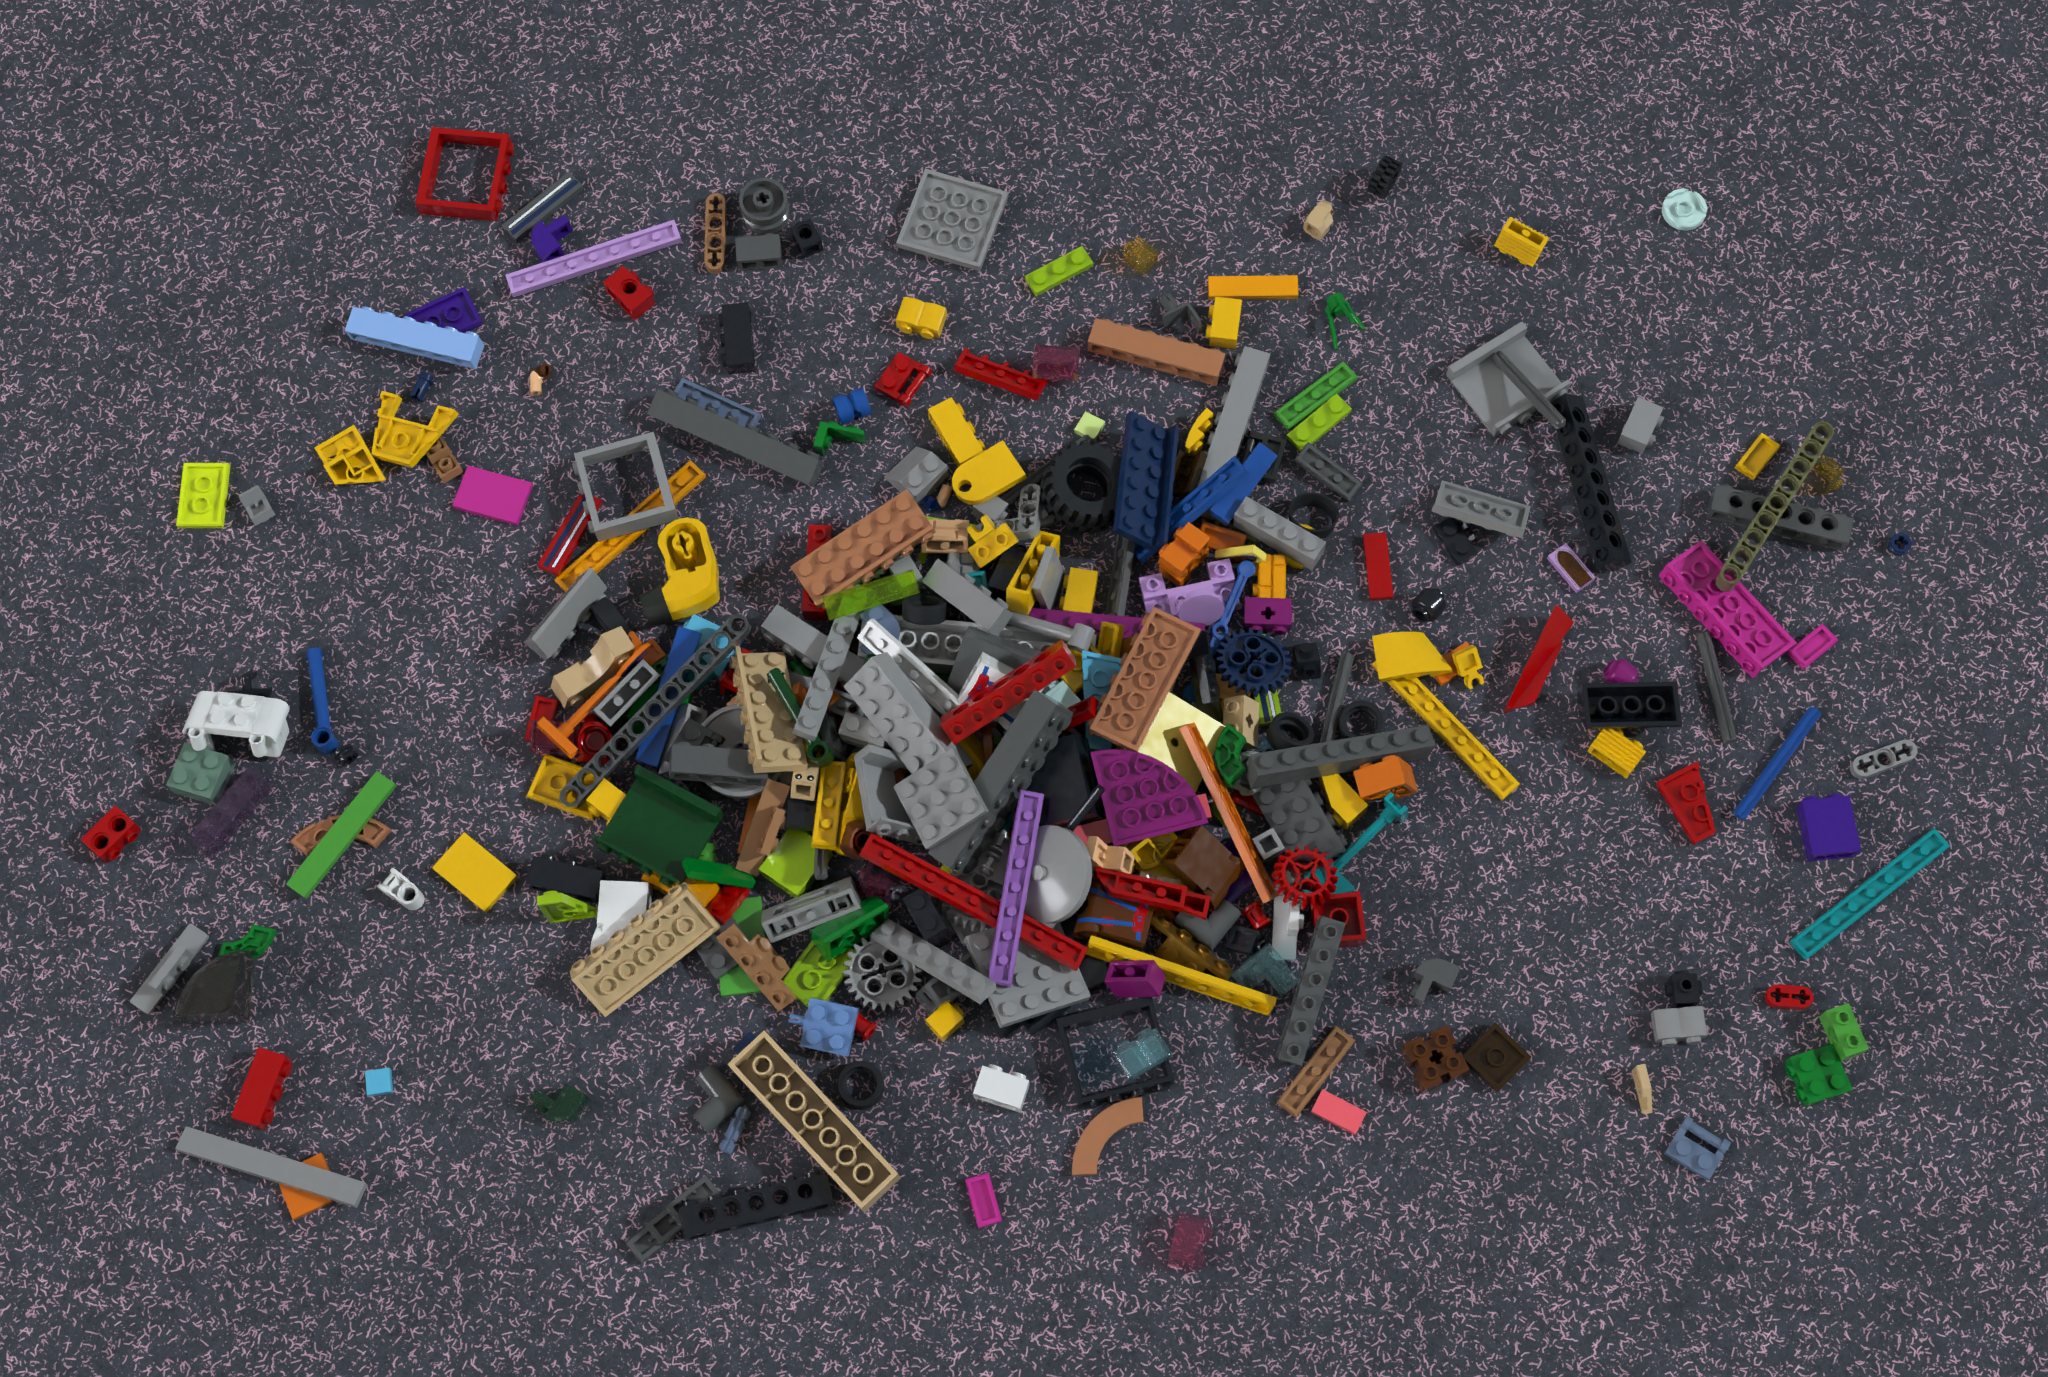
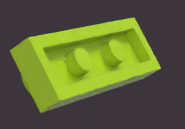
[1025,246,1093,296]
[1286,393,1352,452]

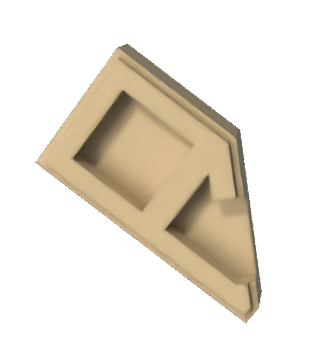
[1631,1064,1652,1114]

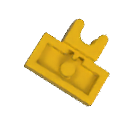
[967,515,1019,568]

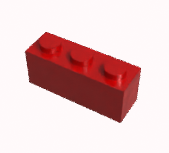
[231,1047,292,1130]

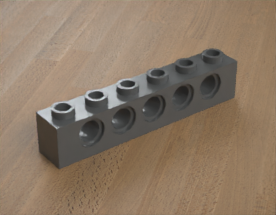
[1706,485,1854,551]
[1275,915,1346,1066]

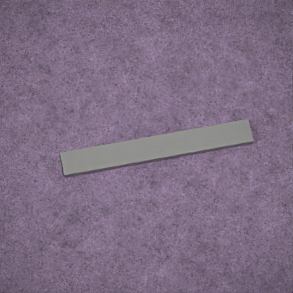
[175,1126,367,1208]

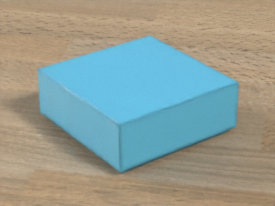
[365,1067,393,1097]

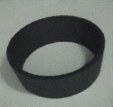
[1289,492,1339,539]

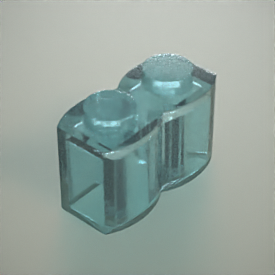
[1114,1028,1172,1081]

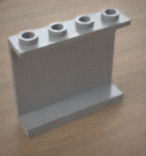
[1446,321,1571,437]

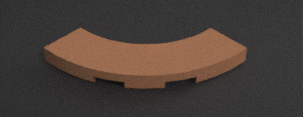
[290,815,392,856]
[1072,1097,1144,1176]

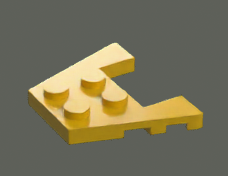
[371,391,459,468]

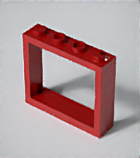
[415,127,514,221]

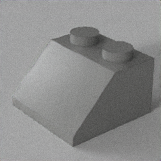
[884,446,949,505]

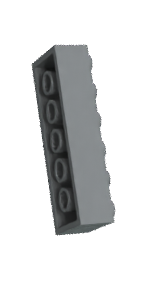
[843,652,974,774]

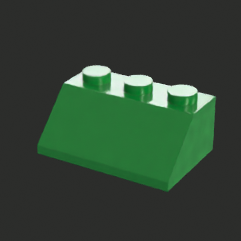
[811,895,889,962]

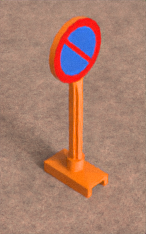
[537,642,652,759]

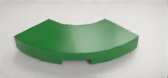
[1215,724,1247,788]
[215,924,277,968]

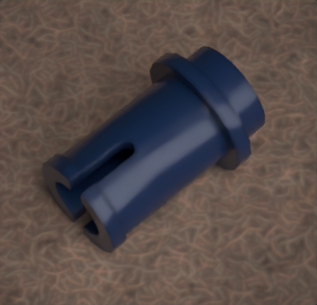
[409,371,434,402]

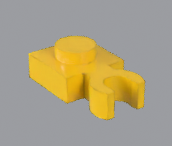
[1452,645,1484,690]

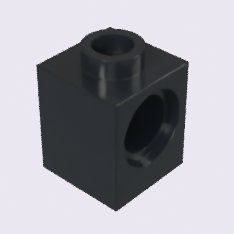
[791,219,823,259]

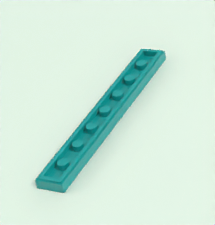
[1789,828,1950,961]

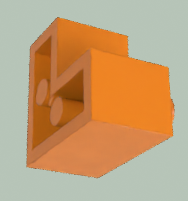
[1353,755,1418,802]

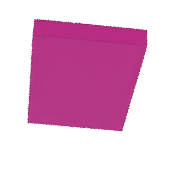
[452,466,533,526]

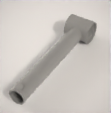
[1007,611,1095,653]

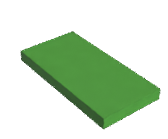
[720,896,765,998]

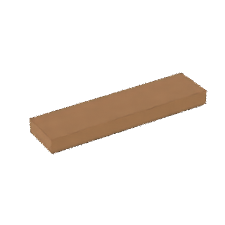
[1277,1026,1355,1118]

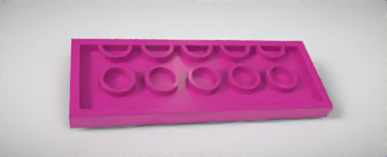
[1659,540,1797,678]

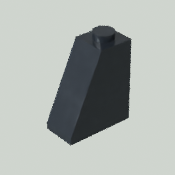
[988,545,1027,602]

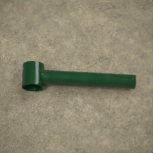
[767,668,834,767]

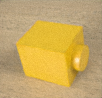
[925,1002,964,1042]

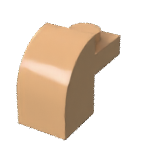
[1086,836,1135,874]

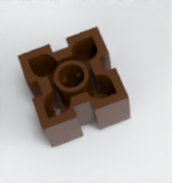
[1400,1025,1470,1095]

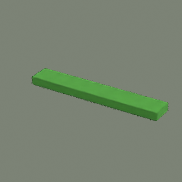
[286,771,397,899]

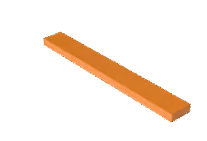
[1179,722,1277,904]

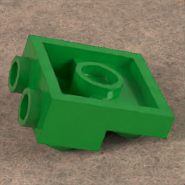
[1785,1044,1853,1107]

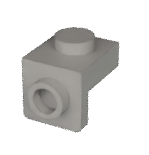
[238,485,276,526]

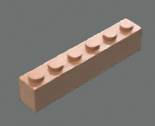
[1088,318,1225,386]

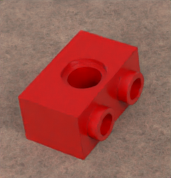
[603,266,655,320]

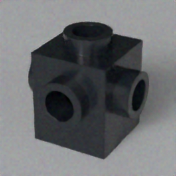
[1664,970,1702,1008]

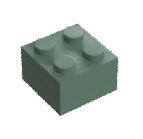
[166,742,236,806]

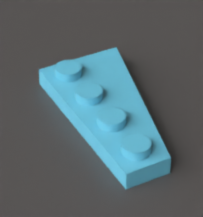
[1081,650,1122,751]

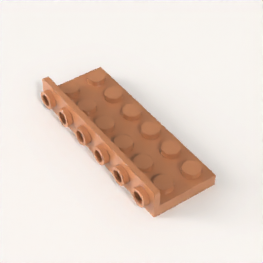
[790,489,936,610]
[1087,607,1201,752]

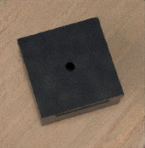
[1010,734,1106,827]

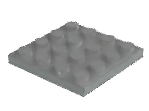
[896,169,1009,271]
[964,922,1091,1028]

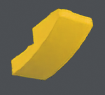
[1185,408,1213,453]

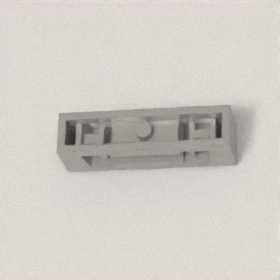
[761,876,861,943]

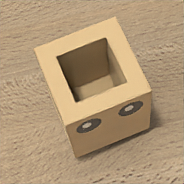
[790,762,819,801]

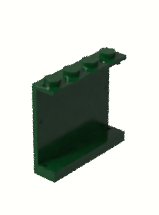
[594,765,724,888]

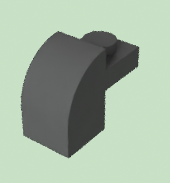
[1410,959,1461,1007]

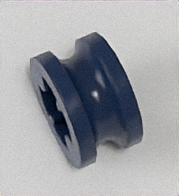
[1888,533,1912,556]

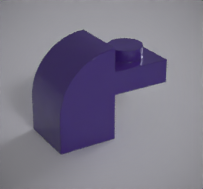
[531,215,573,263]

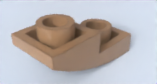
[426,436,464,483]

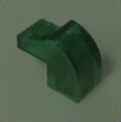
[529,1083,590,1125]

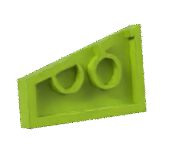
[537,891,597,924]

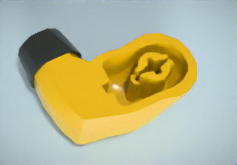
[639,517,720,627]

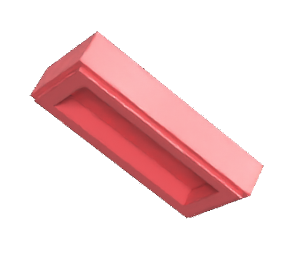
[1311,1089,1367,1135]

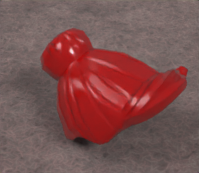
[576,713,612,764]

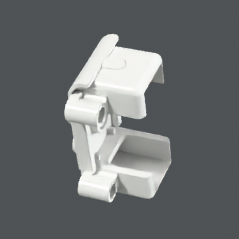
[182,691,289,757]

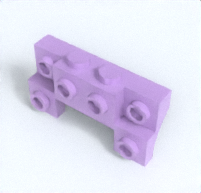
[1139,558,1240,619]

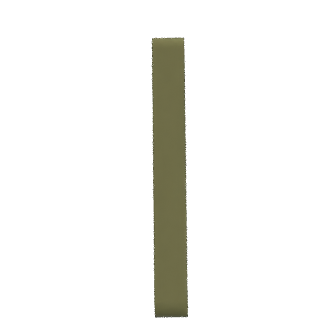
[1716,421,1834,592]

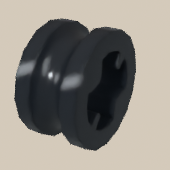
[334,744,358,767]

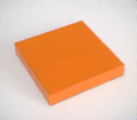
[278,1153,335,1220]

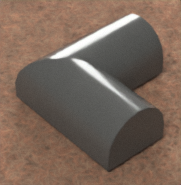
[1173,899,1242,952]
[692,1064,746,1134]

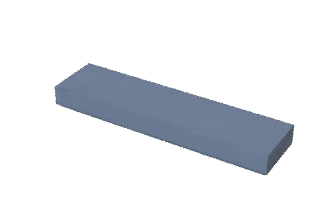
[674,378,762,427]

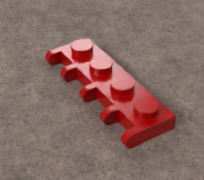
[954,348,1049,401]

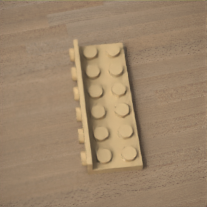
[729,646,808,773]
[570,882,721,1017]

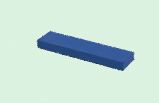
[1208,442,1278,525]

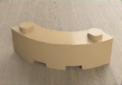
[551,626,635,709]

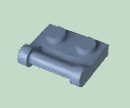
[1664,1116,1731,1181]

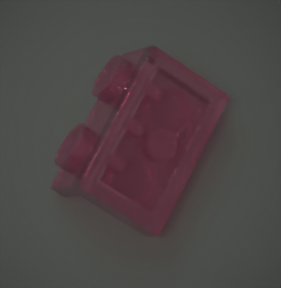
[859,861,893,907]

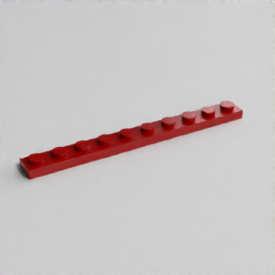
[859,833,1088,971]

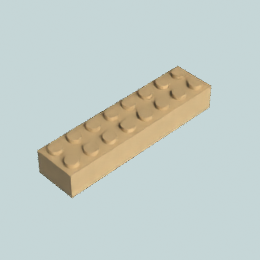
[727,1031,901,1213]

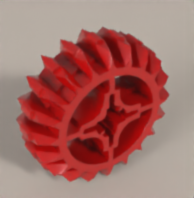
[1272,845,1338,910]

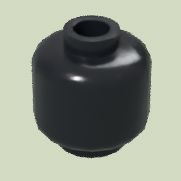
[1411,588,1447,622]

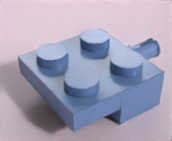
[788,997,859,1057]

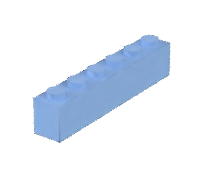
[345,306,484,369]

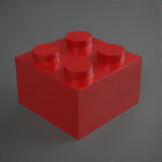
[1310,891,1367,948]

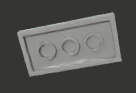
[1432,480,1531,538]

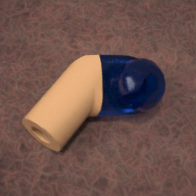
[922,484,953,512]

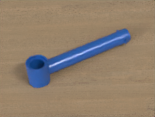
[305,647,338,754]

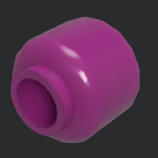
[1602,658,1639,683]

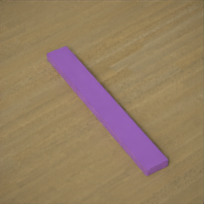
[987,789,1044,987]

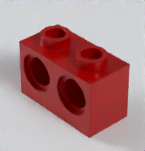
[80,805,142,863]

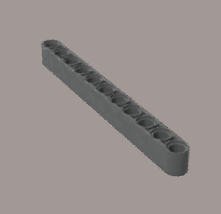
[559,614,751,809]

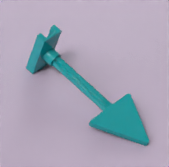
[1302,792,1408,894]

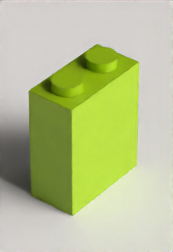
[759,829,833,898]

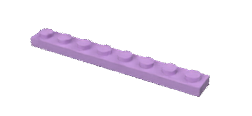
[505,220,682,297]

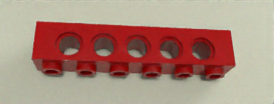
[941,639,1076,745]

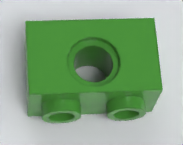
[1819,1003,1869,1062]

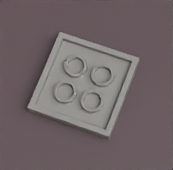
[893,748,989,850]

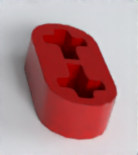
[1764,984,1814,1010]

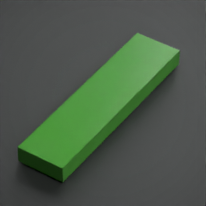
[1274,361,1358,431]

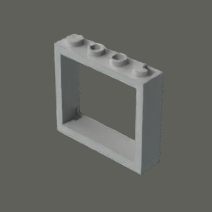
[572,432,678,542]

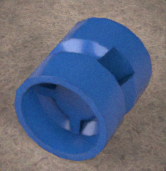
[832,387,872,425]

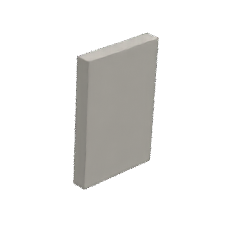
[1032,546,1065,610]

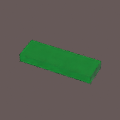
[681,857,755,889]

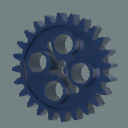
[1215,628,1292,697]

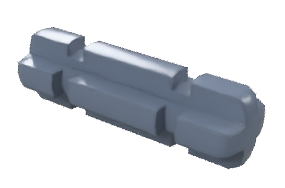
[719,1106,751,1154]

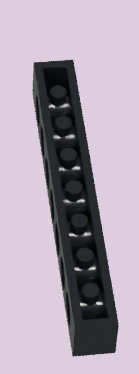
[1550,393,1632,572]

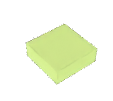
[1074,411,1105,442]

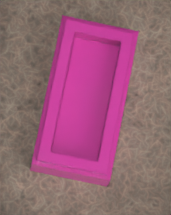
[1787,623,1838,670]
[965,1173,1002,1229]

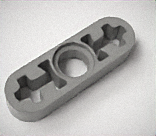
[1850,740,1918,779]

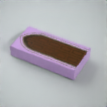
[1547,543,1596,593]

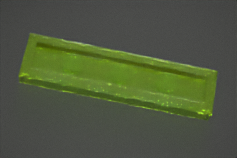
[822,569,920,620]

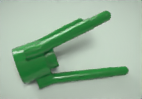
[1325,293,1365,350]

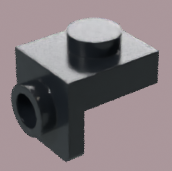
[1293,643,1321,680]

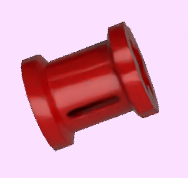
[1241,901,1272,931]
[854,1011,878,1042]

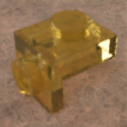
[1812,455,1846,495]

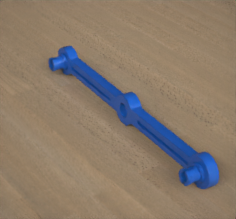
[1183,560,1255,702]

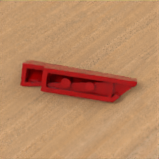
[1504,605,1573,713]

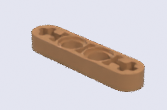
[704,193,727,274]

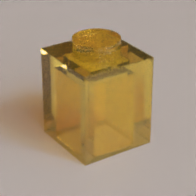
[1123,236,1158,276]

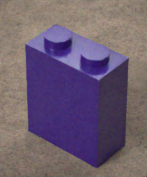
[1796,793,1861,862]

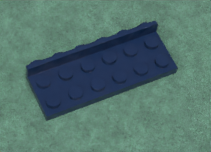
[1113,411,1179,551]

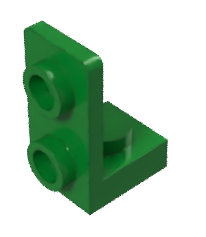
[813,421,866,456]

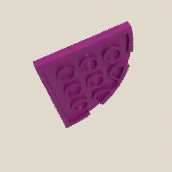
[1090,749,1208,846]

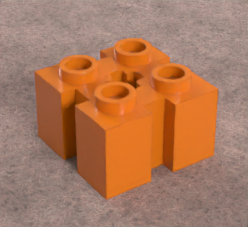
[1158,522,1211,587]

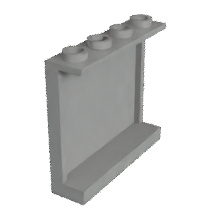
[854,744,924,846]

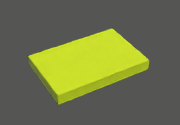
[176,463,231,528]

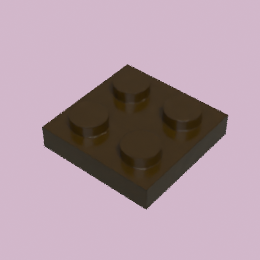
[1463,1023,1531,1093]

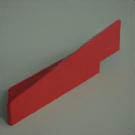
[1094,866,1211,920]

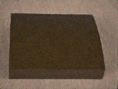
[1172,449,1207,496]

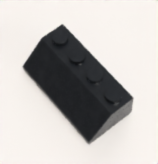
[1577,681,1682,729]

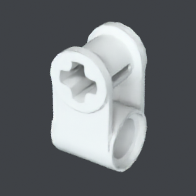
[377,868,425,910]

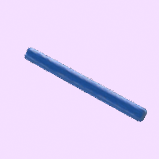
[1733,707,1821,820]

